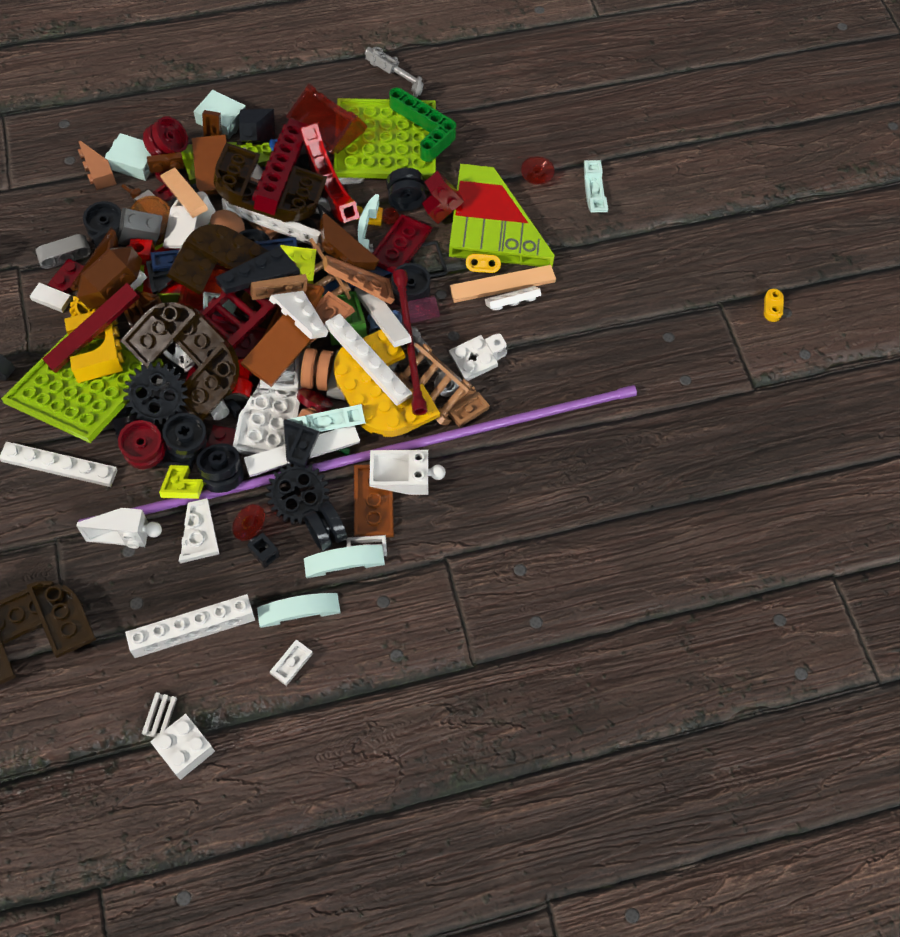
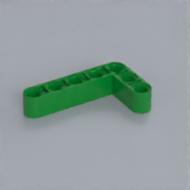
[389,88,456,162]

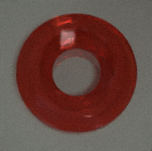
[382,208,399,225]

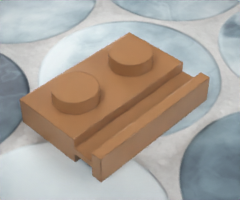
[443,386,490,428]

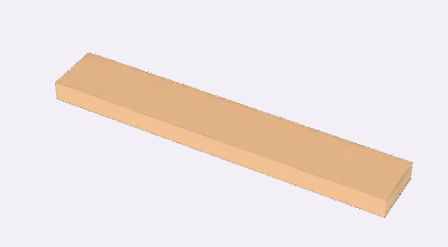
[160,168,208,218]
[449,265,556,303]

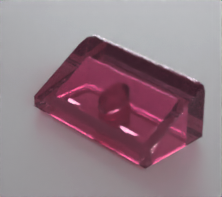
[408,296,440,323]

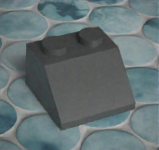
[117,208,163,246]

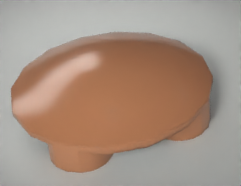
[210,210,245,233]

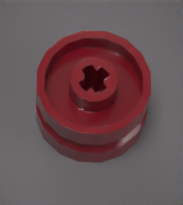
[143,116,188,156]
[118,420,166,469]

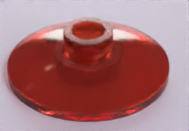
[521,157,555,184]
[232,504,265,541]

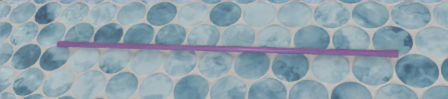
[78,385,637,522]

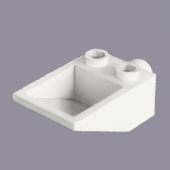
[163,191,216,249]
[369,450,446,495]
[77,508,162,549]

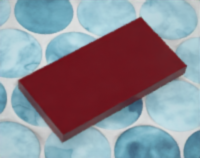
[372,214,432,273]

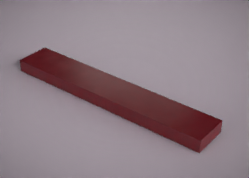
[42,283,140,373]

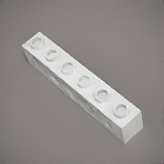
[125,594,255,658]

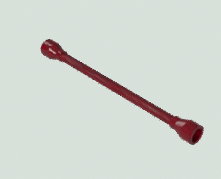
[393,269,428,416]

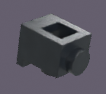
[247,533,280,569]

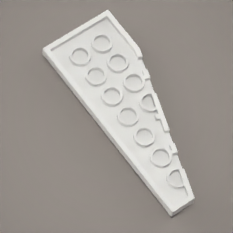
[233,344,310,455]

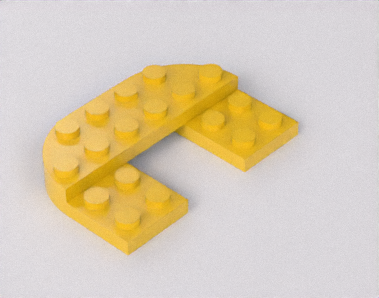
[334,330,440,437]

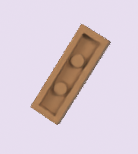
[251,261,308,300]

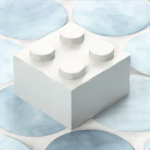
[150,714,215,780]

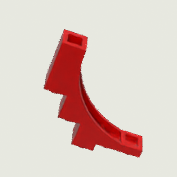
[300,123,360,223]

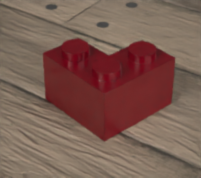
[422,170,464,224]

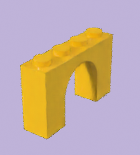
[65,311,125,383]

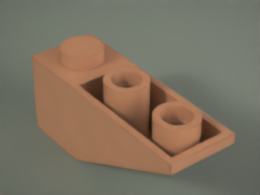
[78,141,116,190]

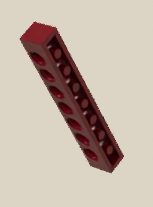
[252,118,308,215]

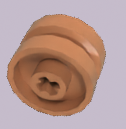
[301,348,334,391]

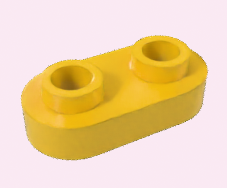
[466,253,501,273]
[764,289,784,322]

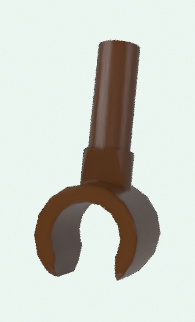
[122,184,141,200]

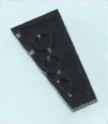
[215,246,300,294]

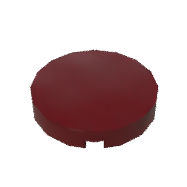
[297,388,333,412]

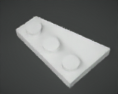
[269,291,329,339]
[179,498,220,564]

